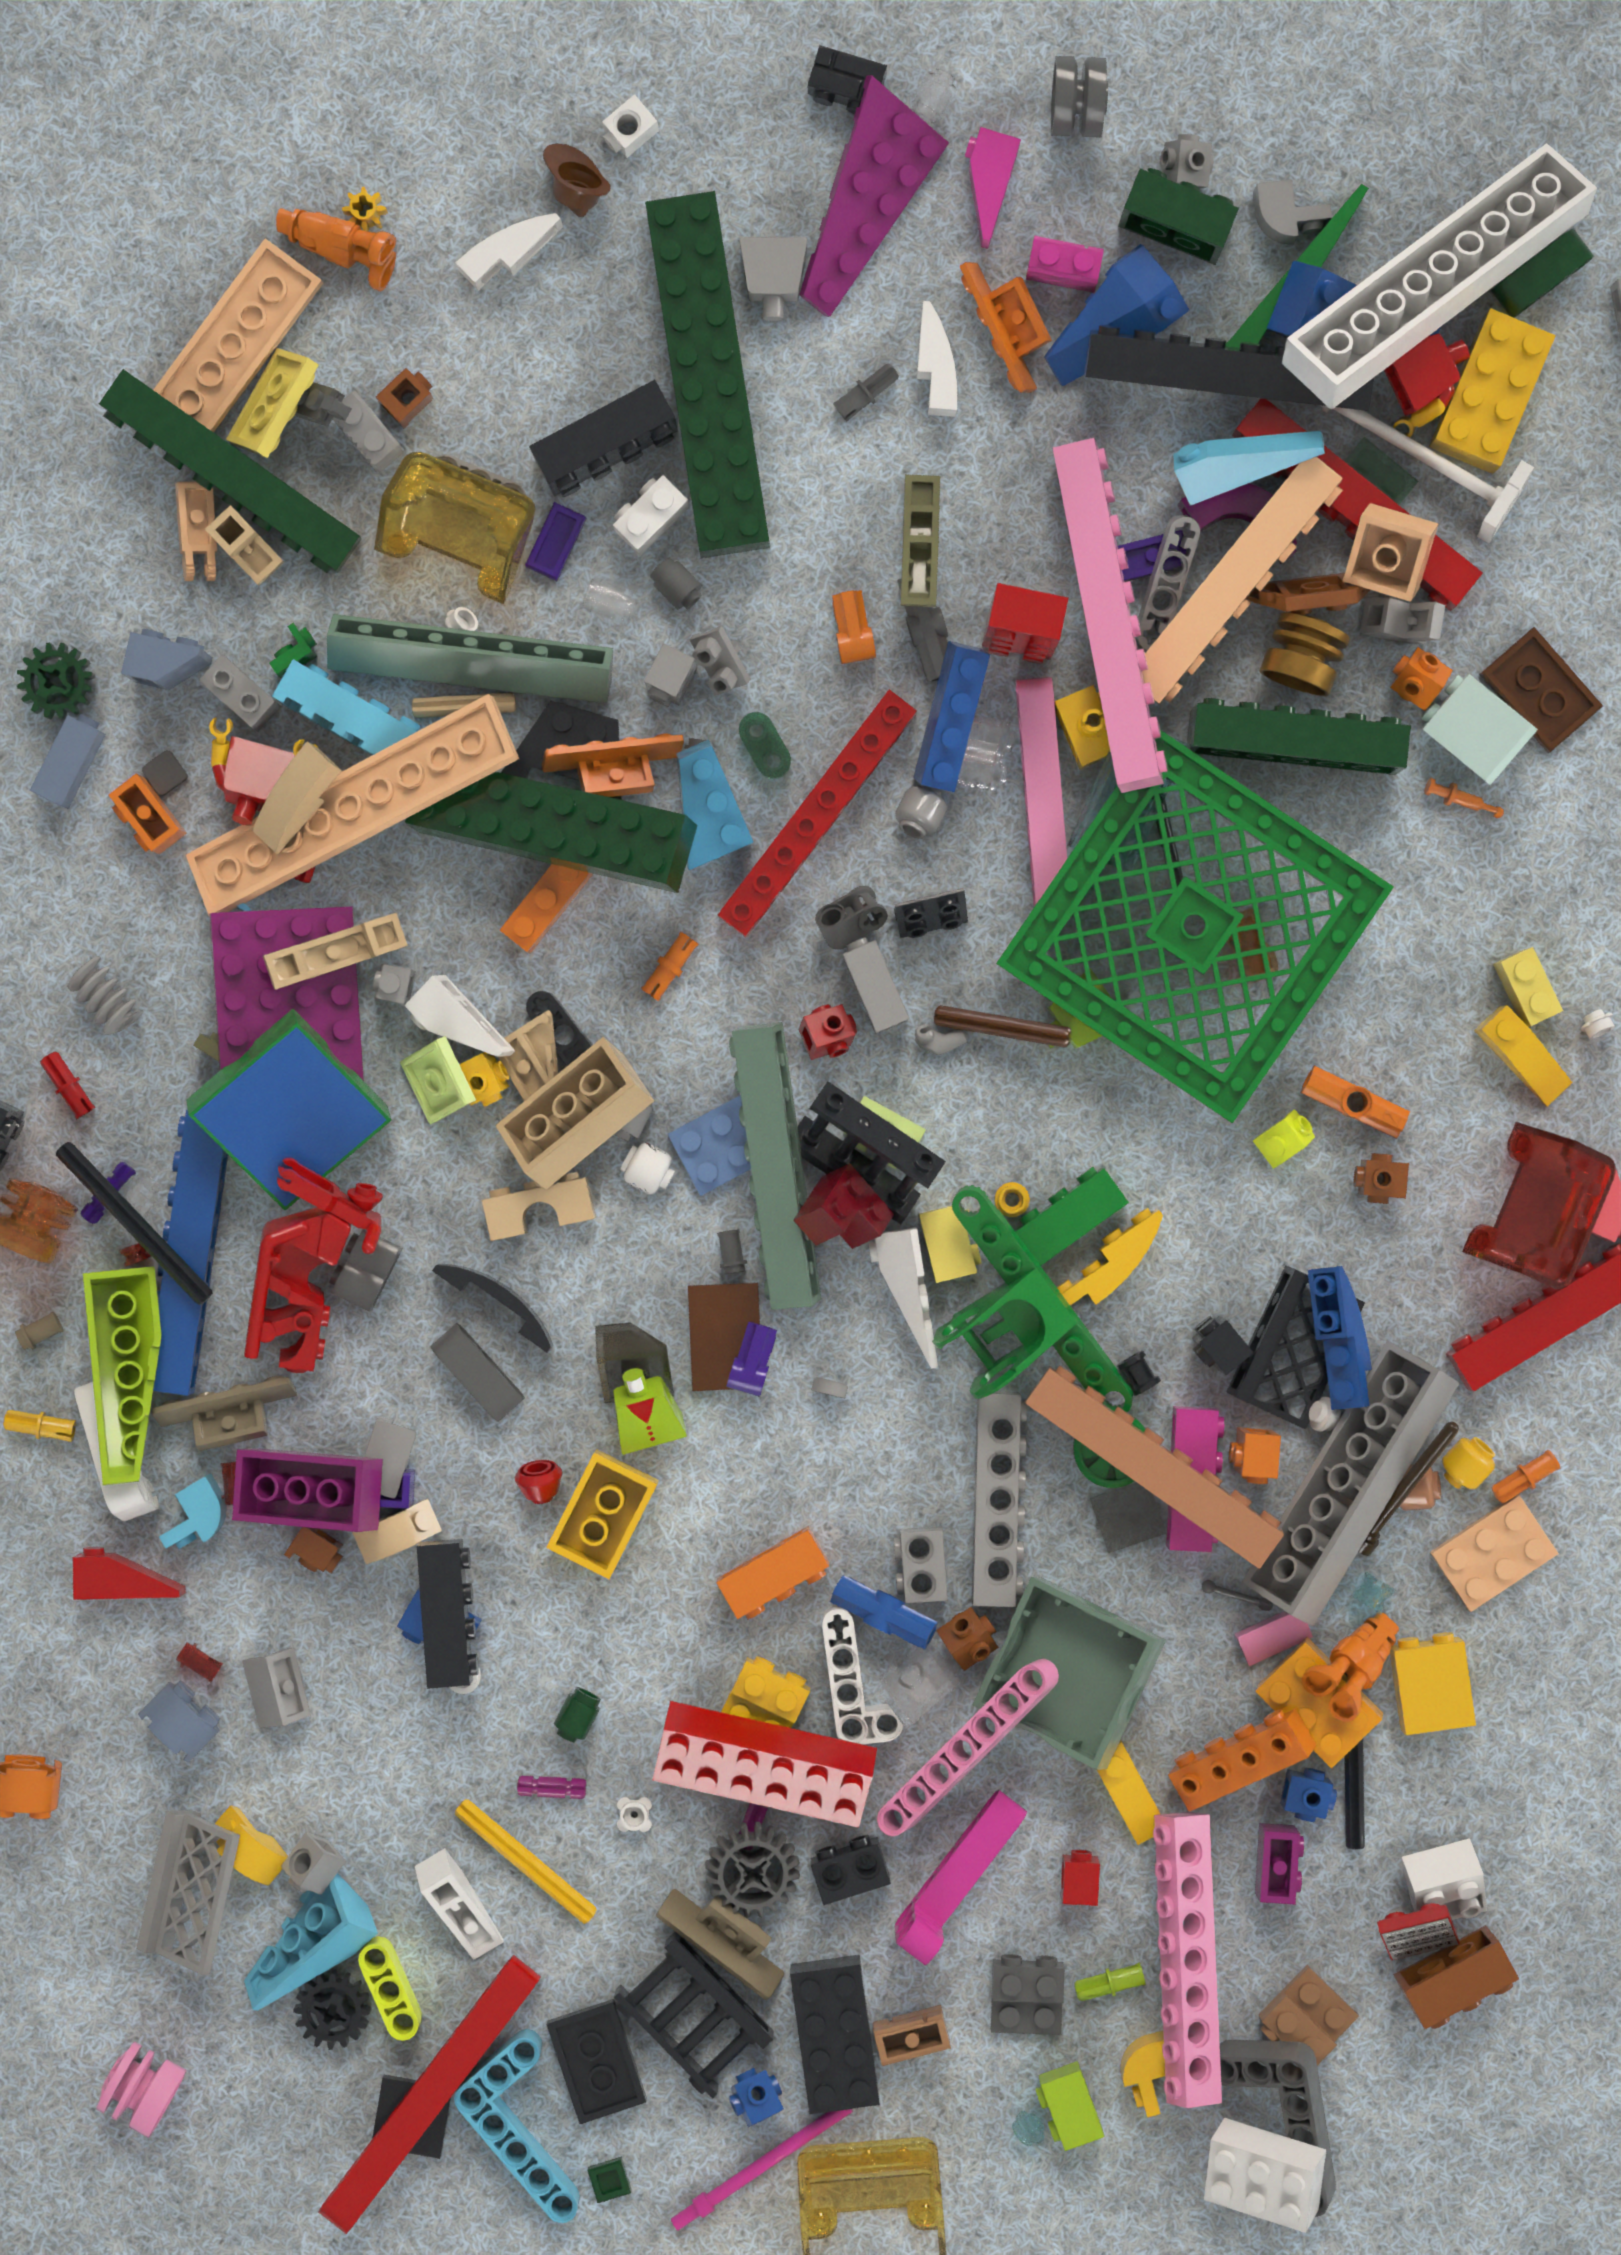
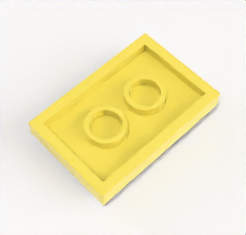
[226,348,319,458]

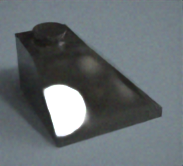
[595,1322,674,1404]

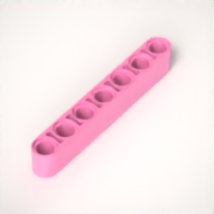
[1016,677,1071,919]
[877,1659,1059,1836]

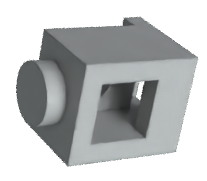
[373,964,416,1005]

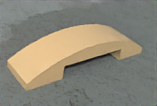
[263,913,408,990]

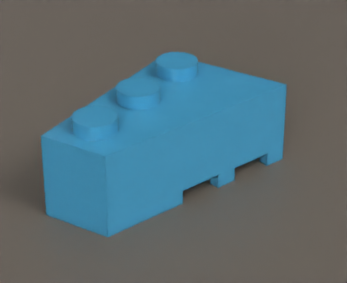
[676,739,753,870]

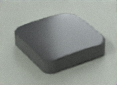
[142,750,188,796]

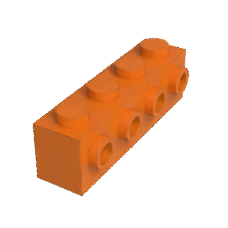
[1168,1708,1317,1812]

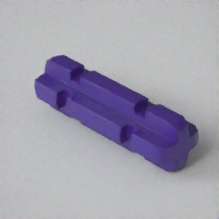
[80,1162,136,1224]

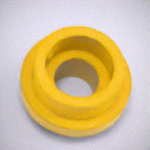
[994,1182,1030,1217]

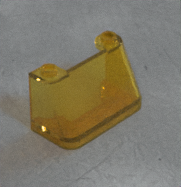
[374,452,536,604]

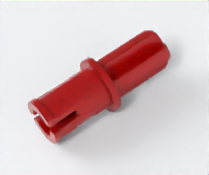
[40,1051,96,1120]

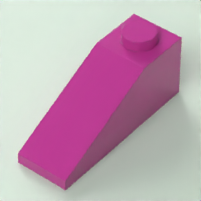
[965,127,1021,249]

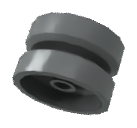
[1051,56,1108,138]

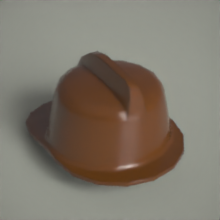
[543,143,611,217]

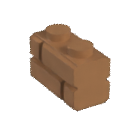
[873,2005,951,2066]

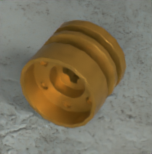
[1259,613,1350,697]

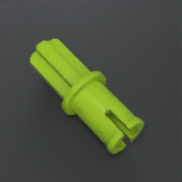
[1074,1962,1146,2001]

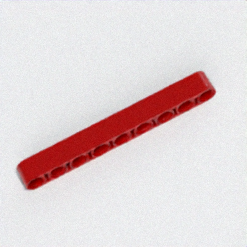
[318,1955,541,2234]

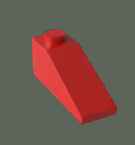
[72,1547,186,1600]

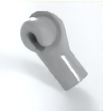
[915,1024,968,1055]

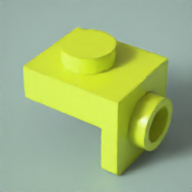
[1253,1109,1315,1169]

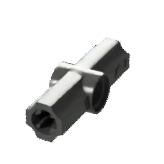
[897,579,948,682]

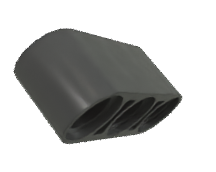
[430,1323,525,1422]

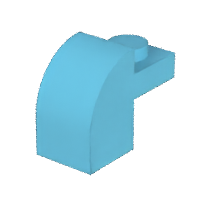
[159,1473,227,1549]

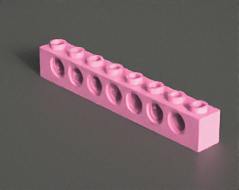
[1153,1812,1222,2108]

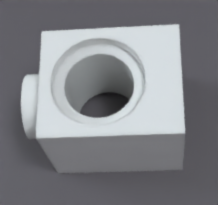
[602,94,659,158]

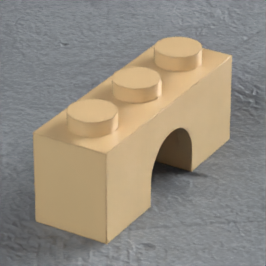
[482,1172,596,1241]

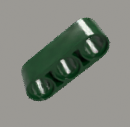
[1491,228,1594,318]

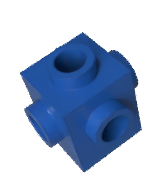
[1280,1768,1337,1822]
[729,2068,784,2128]

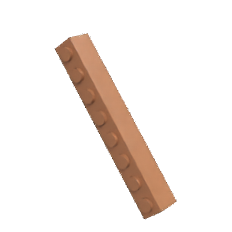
[1025,1365,1285,1569]

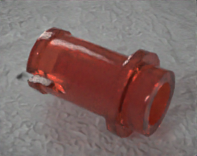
[220,1462,236,1505]
[176,1642,223,1683]

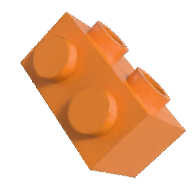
[109,773,187,855]
[1229,1427,1281,1484]

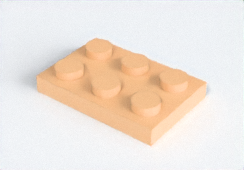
[1430,1495,1559,1612]

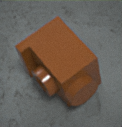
[376,368,433,429]
[284,1527,343,1574]

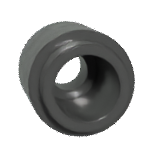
[650,557,702,610]

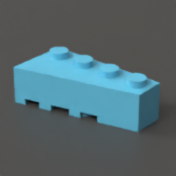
[272,659,421,755]

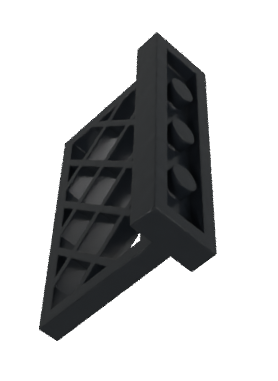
[1226,1265,1365,1430]

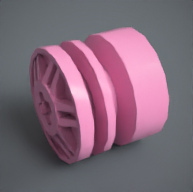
[96,2041,187,2138]

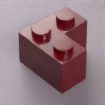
[793,1163,894,1249]

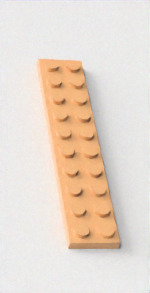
[186,694,519,915]

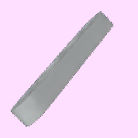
[1135,515,1200,650]

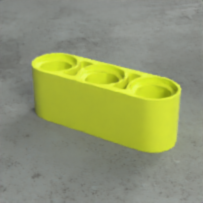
[358,1936,422,2041]

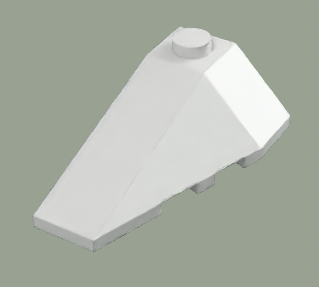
[868,1227,938,1369]

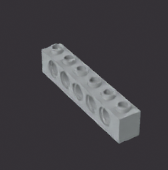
[972,1392,1027,1607]

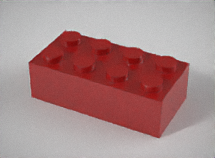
[982,583,1069,664]

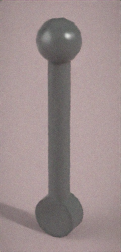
[1202,1580,1273,1611]

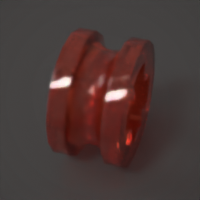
[118,1243,152,1267]

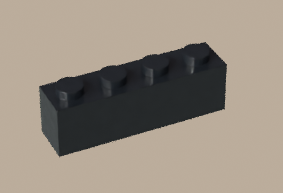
[416,1539,479,1689]

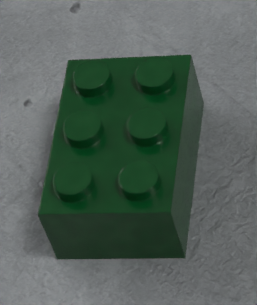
[1118,168,1239,265]

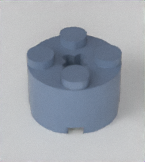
[138,1680,220,1762]

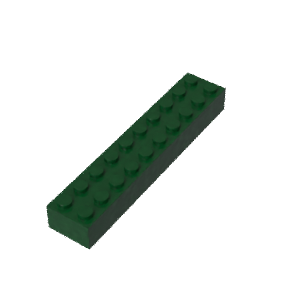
[645,191,770,559]

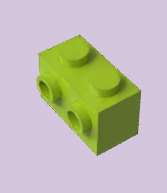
[1035,2061,1105,2151]

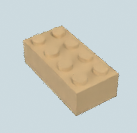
[495,1037,655,1190]

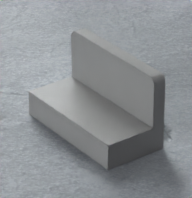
[364,1416,417,1498]
[243,1648,311,1728]

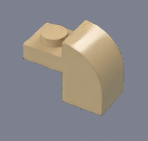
[205,505,284,586]
[352,1499,442,1564]

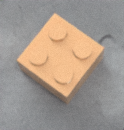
[1343,503,1438,602]

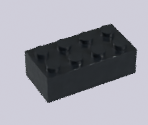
[529,379,678,497]
[790,1955,880,2115]

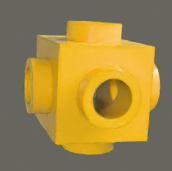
[459,1052,510,1107]

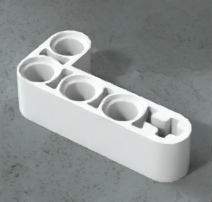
[74,1382,159,1522]
[822,1605,903,1745]

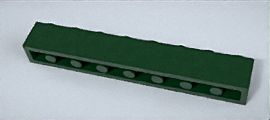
[99,369,362,573]

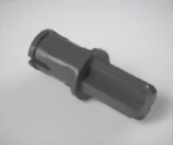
[833,363,899,422]

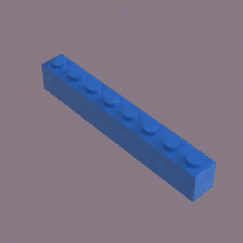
[153,1110,228,1396]

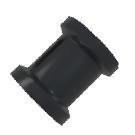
[1116,1350,1161,1396]

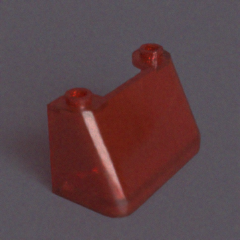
[1462,1122,1616,1290]

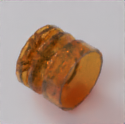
[0,1178,78,1264]

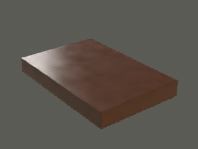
[1479,627,1603,753]
[688,1282,760,1391]

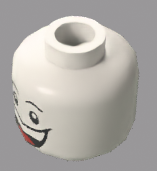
[620,1142,675,1195]

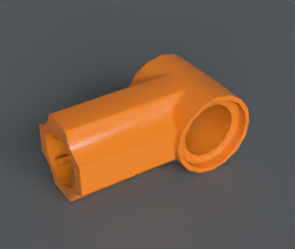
[832,590,876,664]

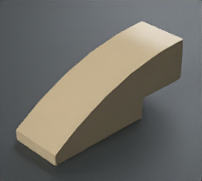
[252,741,342,854]

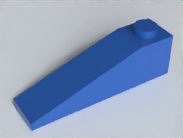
[1044,244,1190,386]

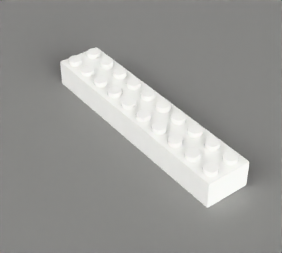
[1282,143,1597,410]

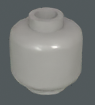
[895,785,947,839]

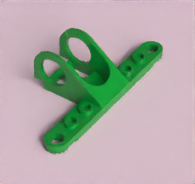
[932,1185,1133,1412]

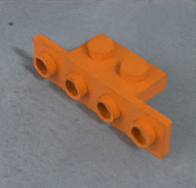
[960,262,1052,393]
[542,733,684,797]

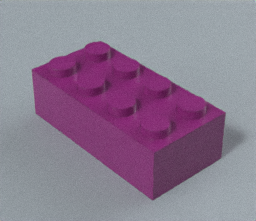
[232,1448,383,1532]

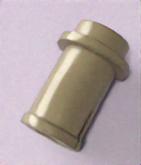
[15,1312,64,1350]

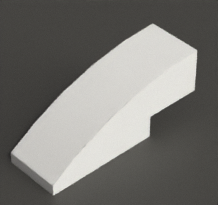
[455,213,563,291]
[917,301,957,417]

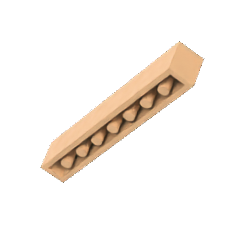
[1142,457,1343,705]

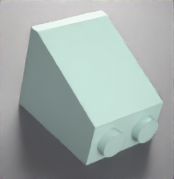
[1421,673,1538,785]

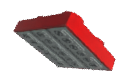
[1377,1903,1460,1961]

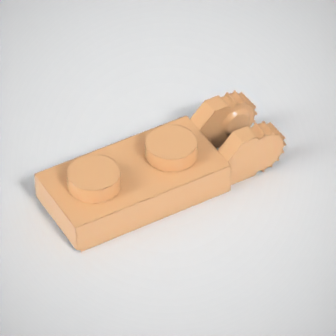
[175,482,217,581]

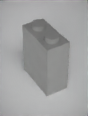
[842,937,909,1035]

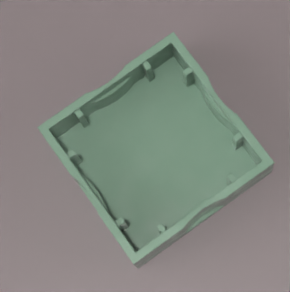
[972,1576,1166,1770]

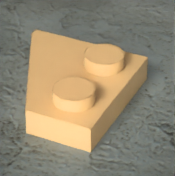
[498,1010,558,1101]

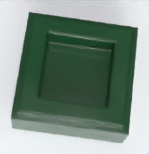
[587,2156,632,2203]

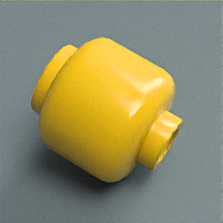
[1442,1437,1495,1490]

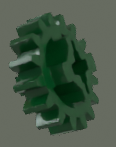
[17,642,96,720]

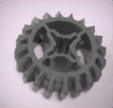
[705,1822,800,1918]

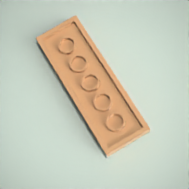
[153,238,324,432]

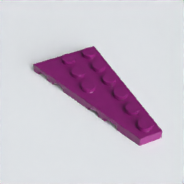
[799,75,949,317]

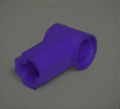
[726,1322,777,1397]

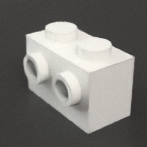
[613,475,689,556]

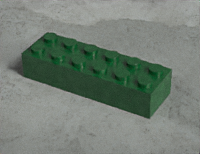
[1186,698,1411,775]

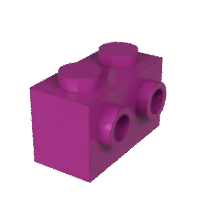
[1255,1823,1304,1905]

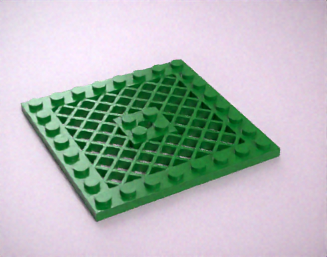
[996,730,1394,1123]

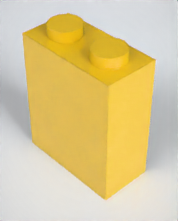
[1390,1632,1476,1735]

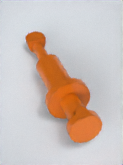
[1424,778,1504,818]

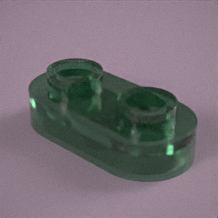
[739,712,791,779]

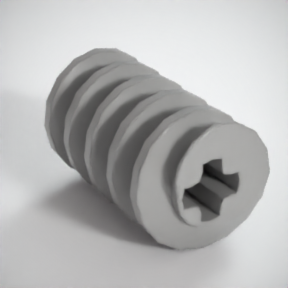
[67,956,144,1035]

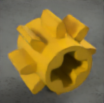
[342,186,388,231]

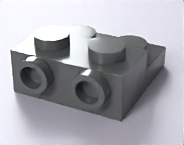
[990,1954,1065,2035]

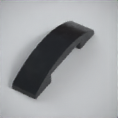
[432,1264,553,1353]

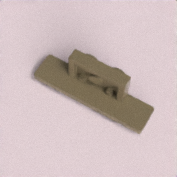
[152,1376,297,1451]
[656,1889,784,2000]

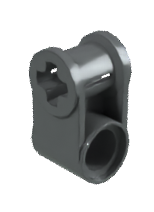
[815,886,888,950]

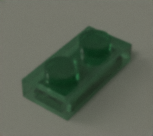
[1344,437,1419,505]

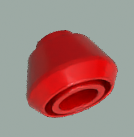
[515,1460,563,1504]

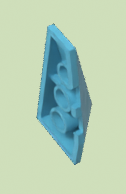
[1173,431,1325,506]
[244,1873,378,2011]

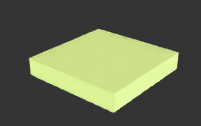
[400,1036,476,1125]

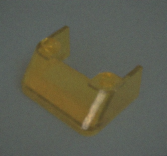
[797,2137,947,2255]

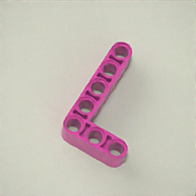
[894,1790,1027,1966]

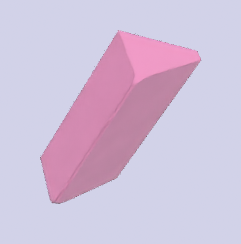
[1234,1611,1313,1666]

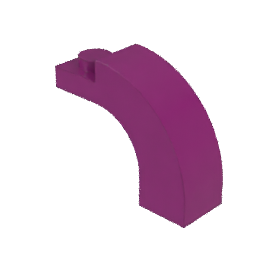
[1177,483,1297,564]

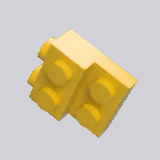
[721,1656,810,1728]

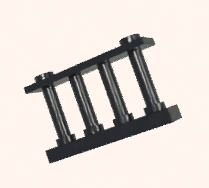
[797,1081,946,1225]
[614,1932,774,2099]

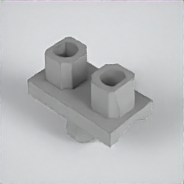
[690,626,751,695]

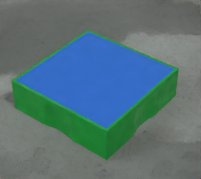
[186,1008,392,1211]

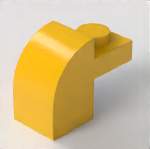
[211,1805,288,1886]
[1120,2030,1165,2118]

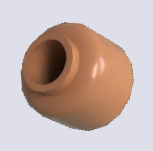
[1400,1464,1441,1511]

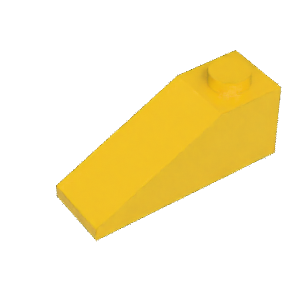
[1474,1005,1573,1107]
[1097,1740,1161,1845]

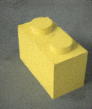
[1493,947,1563,1027]
[919,1205,982,1283]

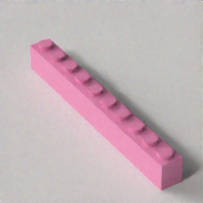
[1053,438,1168,793]

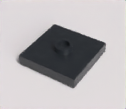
[372,2074,451,2159]

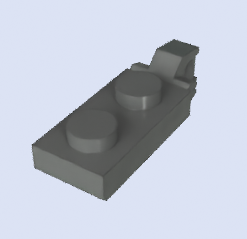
[295,382,352,427]

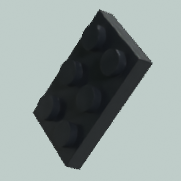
[546,1999,647,2124]

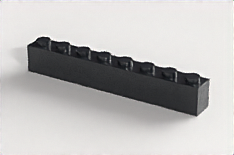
[1084,325,1374,411]

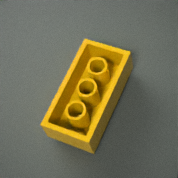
[1429,308,1556,474]

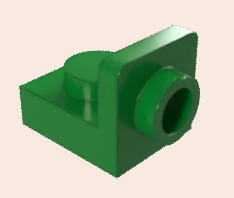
[269,623,317,679]

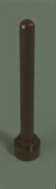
[1358,1421,1459,1556]

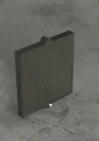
[1089,1482,1166,1553]

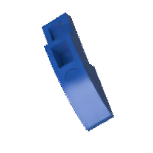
[1308,1266,1372,1410]

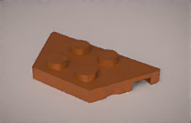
[1246,573,1371,615]

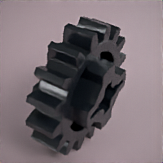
[293,1969,372,2050]

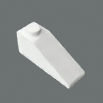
[404,975,515,1057]
[415,1848,504,1960]

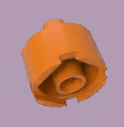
[0,1754,62,1819]

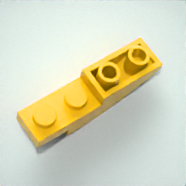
[1057,1208,1163,1305]

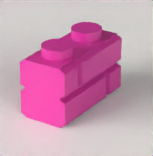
[1026,236,1104,293]

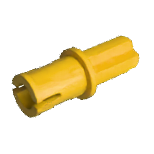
[3,1410,76,1442]

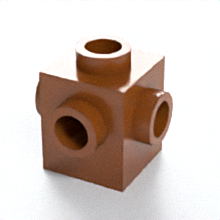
[1353,1153,1409,1204]
[936,1607,999,1671]

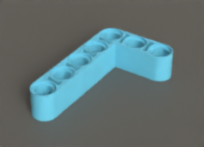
[454,2029,580,2223]

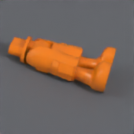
[276,208,396,292]
[1302,1612,1399,1722]

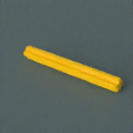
[455,1799,597,1924]

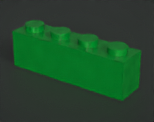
[1014,1167,1129,1266]

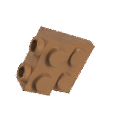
[1258,1965,1359,2067]

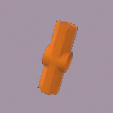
[1300,1065,1410,1139]

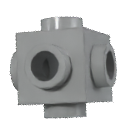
[1160,134,1214,189]

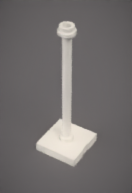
[1319,405,1534,544]

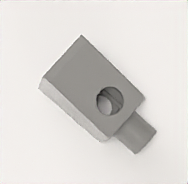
[740,237,807,322]

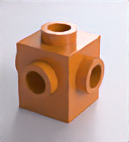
[1390,647,1453,711]

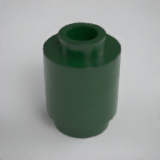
[554,1687,601,1743]

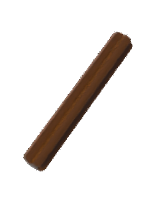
[934,1005,1072,1048]

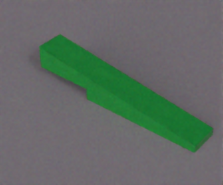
[1226,184,1369,348]

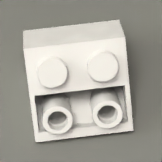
[1402,1838,1487,1920]

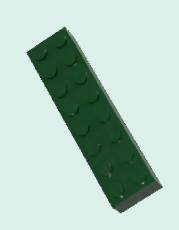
[405,772,698,893]

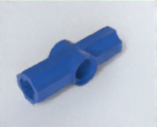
[830,1575,939,1649]

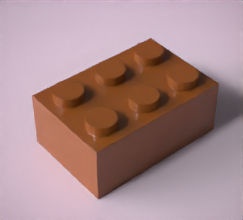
[1393,1925,1519,2029]

